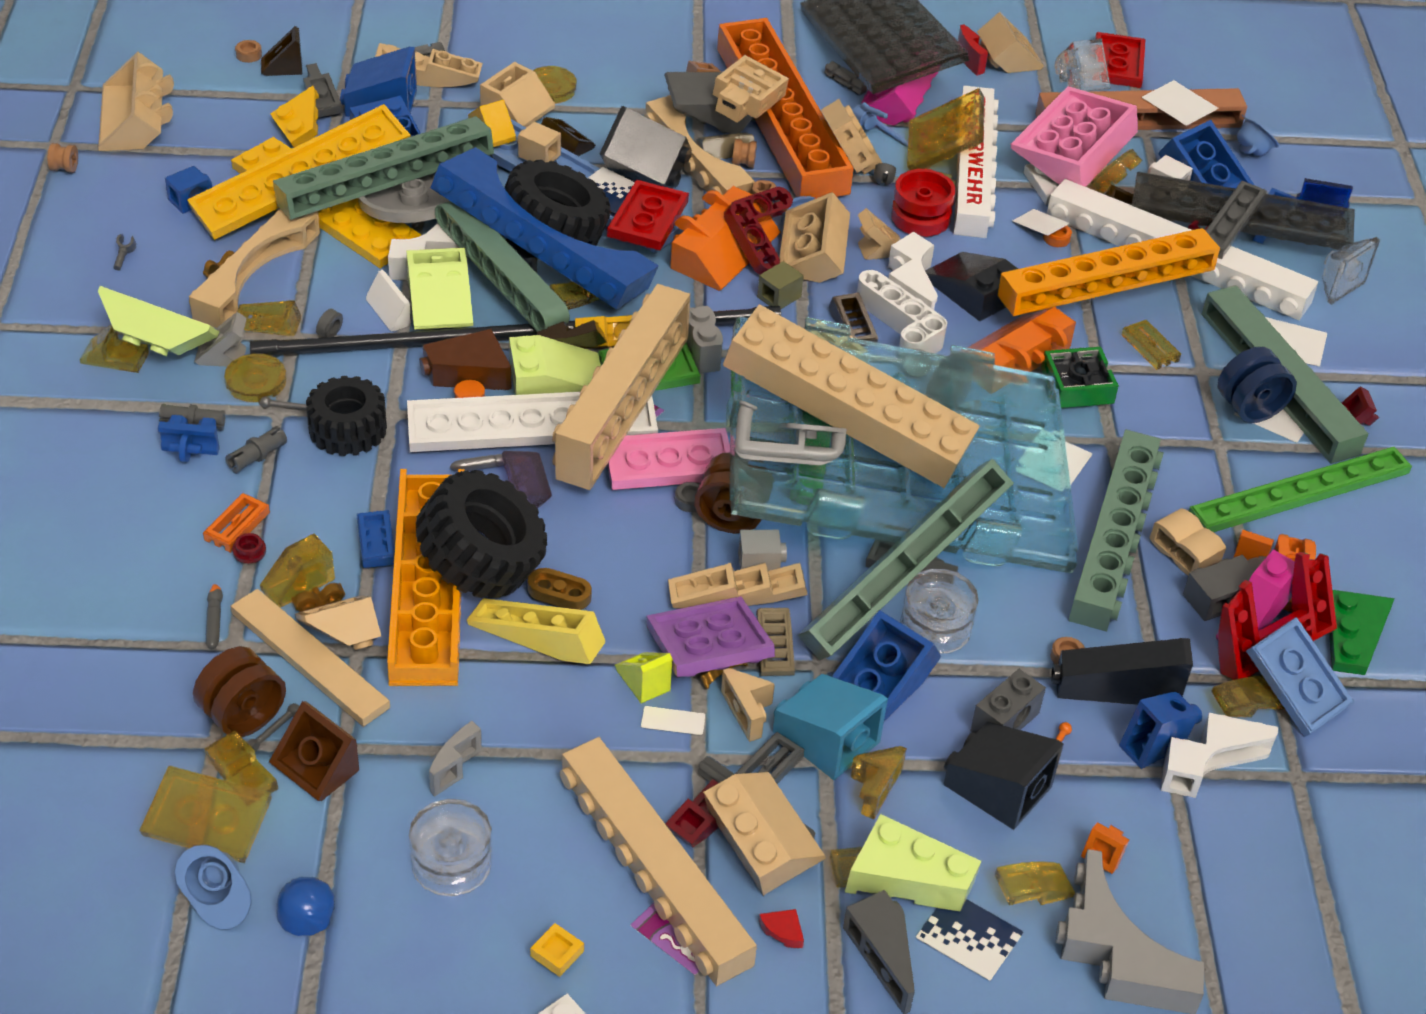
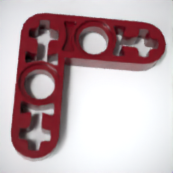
[724,187,793,275]

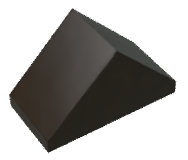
[261,26,303,76]

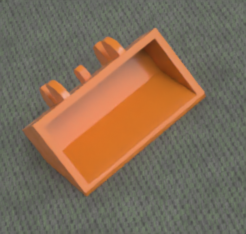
[670,186,781,291]
[953,307,1076,396]

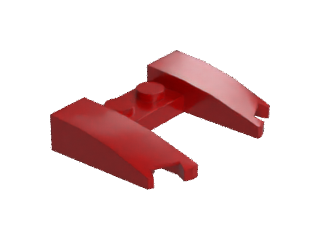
[1218,552,1337,682]

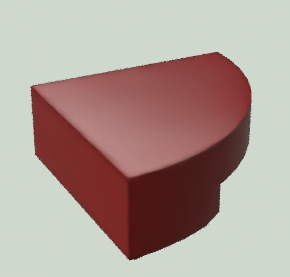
[759,909,804,948]

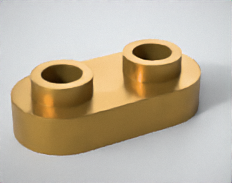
[528,568,592,610]

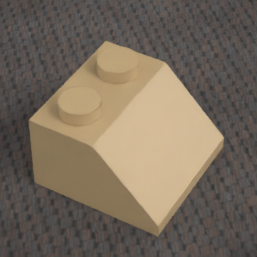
[977,12,1044,73]

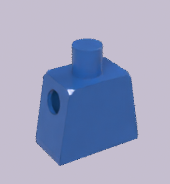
[1119,692,1202,769]

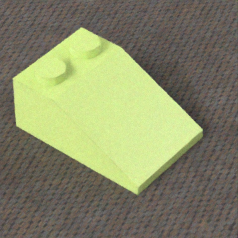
[509,335,601,395]

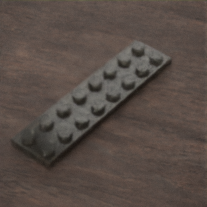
[1131,172,1355,251]

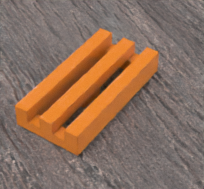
[203,493,270,553]

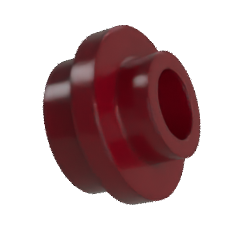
[233,533,266,563]

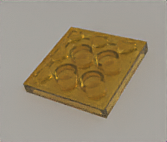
[907,88,984,170]

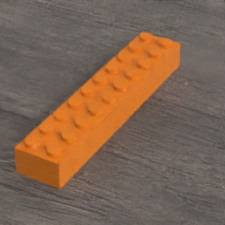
[717,18,854,199]

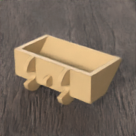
[98,52,174,151]

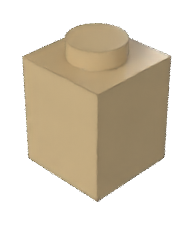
[517,122,561,162]

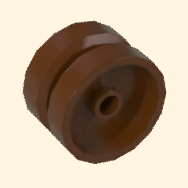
[694,452,773,534]
[192,646,286,738]

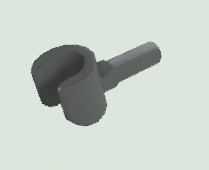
[113,234,136,270]

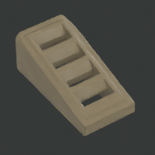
[756,608,795,676]

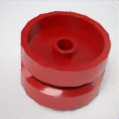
[891,169,955,237]

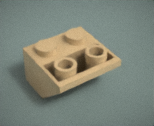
[480,62,555,128]

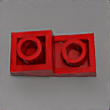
[957,24,988,76]

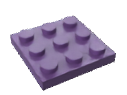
[646,596,775,677]

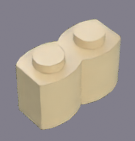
[1149,508,1226,576]

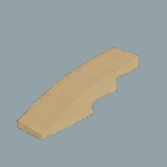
[668,563,808,608]

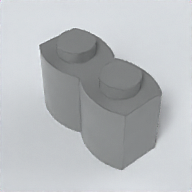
[686,306,723,373]

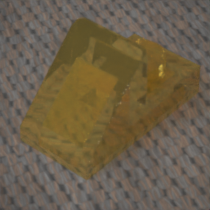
[80,324,149,373]
[851,746,907,820]

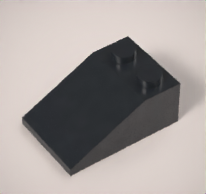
[925,252,1018,322]

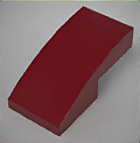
[665,779,719,848]

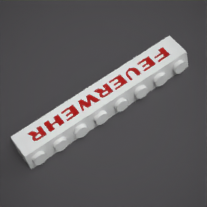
[953,86,998,238]

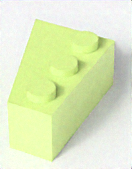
[845,814,981,912]

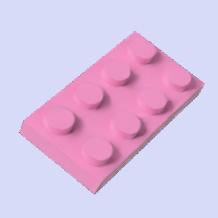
[607,428,732,490]

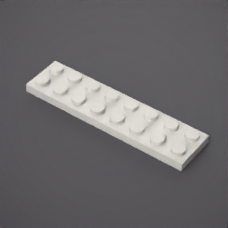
[407,392,658,452]

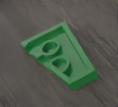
[1329,590,1395,675]

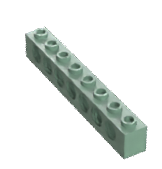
[273,116,494,220]
[1068,429,1164,632]

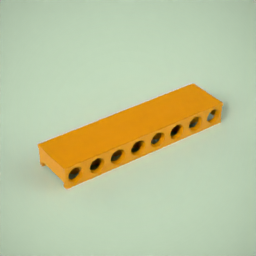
[387,469,465,686]

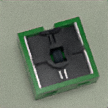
[1041,346,1119,408]

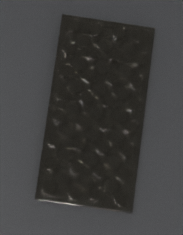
[800,0,969,94]

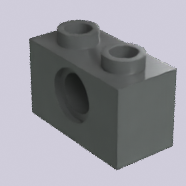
[970,669,1046,732]

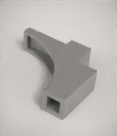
[1056,849,1204,1014]

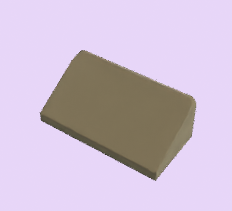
[696,132,754,159]

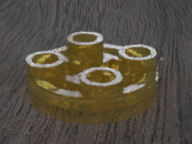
[1090,149,1142,194]

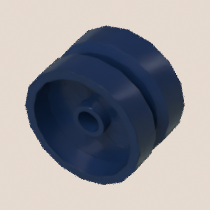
[1217,346,1297,423]

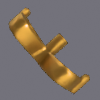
[203,250,234,278]

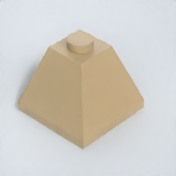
[295,595,381,650]

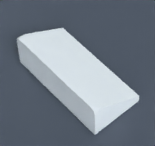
[366,270,411,332]

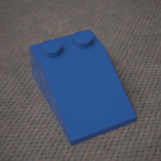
[1158,120,1254,206]
[832,610,941,721]

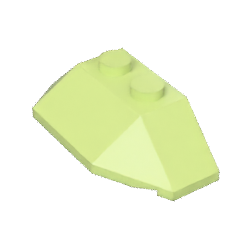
[98,286,219,357]

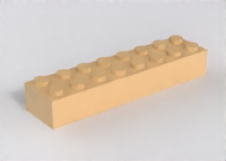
[552,284,690,490]
[723,304,980,488]

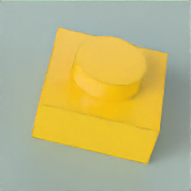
[530,923,584,977]

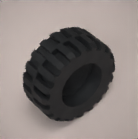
[504,160,611,246]
[416,470,547,598]

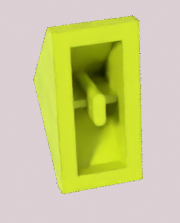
[615,652,672,703]

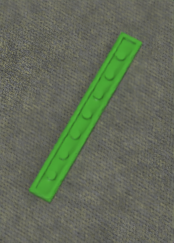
[1189,446,1412,532]

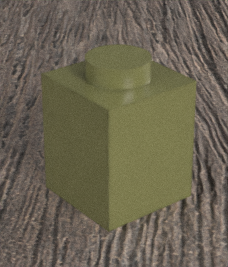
[757,261,804,309]

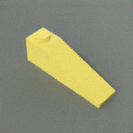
[467,598,606,664]

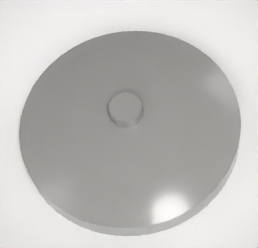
[358,173,449,223]

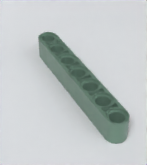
[435,201,570,332]

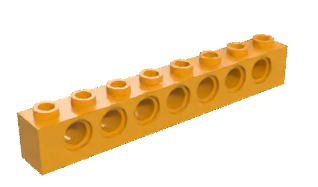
[998,228,1220,316]

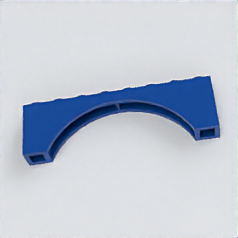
[430,147,659,310]

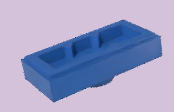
[357,510,395,568]

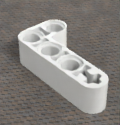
[857,270,947,361]

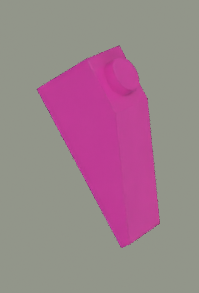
[1216,549,1295,640]

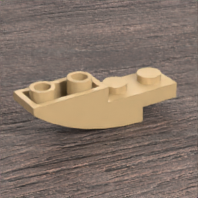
[375,43,483,87]

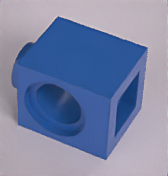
[165,166,212,214]

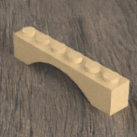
[644,95,755,195]
[189,209,320,328]

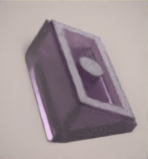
[502,451,552,509]

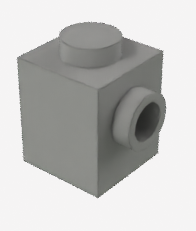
[738,530,787,571]

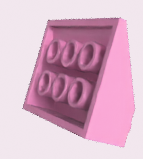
[1011,86,1138,187]

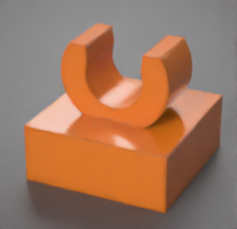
[1081,822,1129,874]

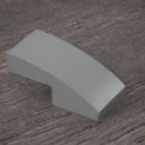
[429,721,482,796]

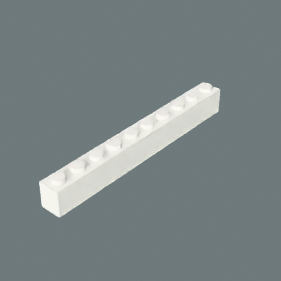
[1047,179,1319,321]

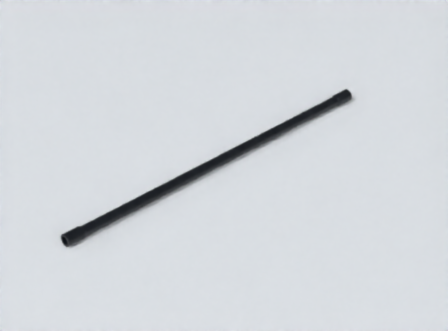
[250,306,781,359]

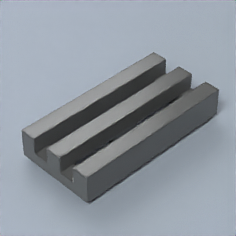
[735,732,805,784]

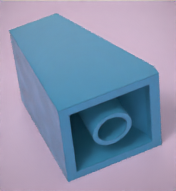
[773,674,888,780]

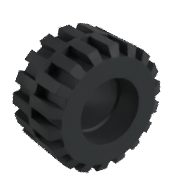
[306,376,387,456]

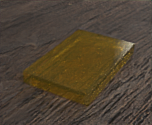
[139,766,272,863]

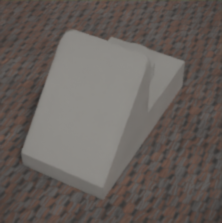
[194,312,247,367]

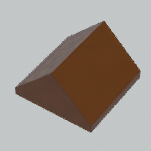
[269,701,359,801]

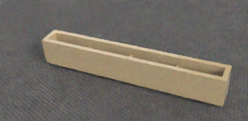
[560,737,757,987]

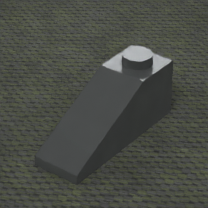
[843,890,915,1014]

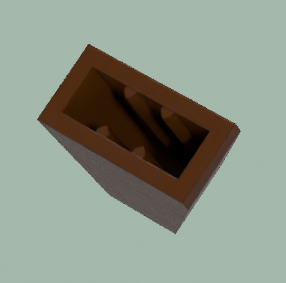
[419,329,512,390]

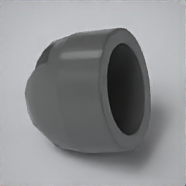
[874,163,896,186]

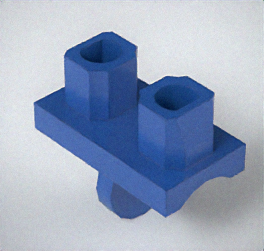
[158,415,220,462]

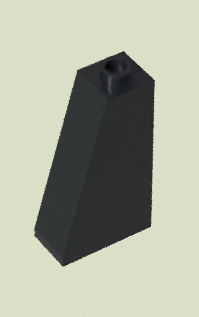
[1051,638,1193,705]

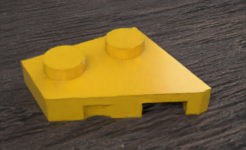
[270,86,319,147]

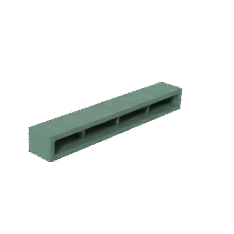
[1201,285,1369,464]
[798,458,1014,660]

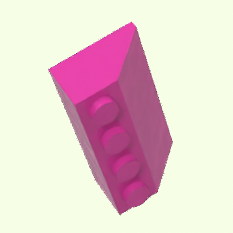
[861,37,942,126]

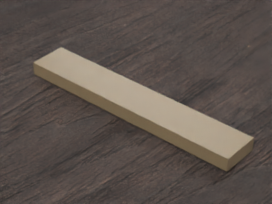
[231,589,390,727]

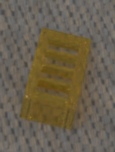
[237,300,301,336]

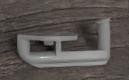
[735,400,847,465]

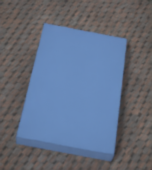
[1246,617,1354,737]

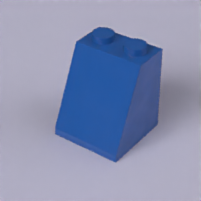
[340,46,417,117]

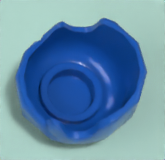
[277,877,335,936]

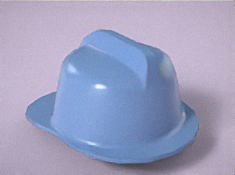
[1237,114,1279,157]
[175,845,251,929]

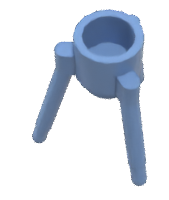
[853,102,911,147]

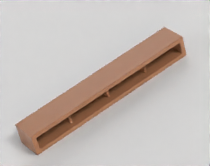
[1035,88,1247,130]

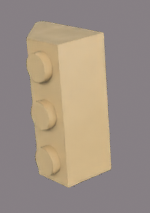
[779,192,850,283]
[703,772,826,896]

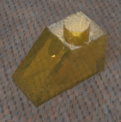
[260,533,335,608]

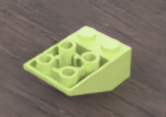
[406,248,473,330]

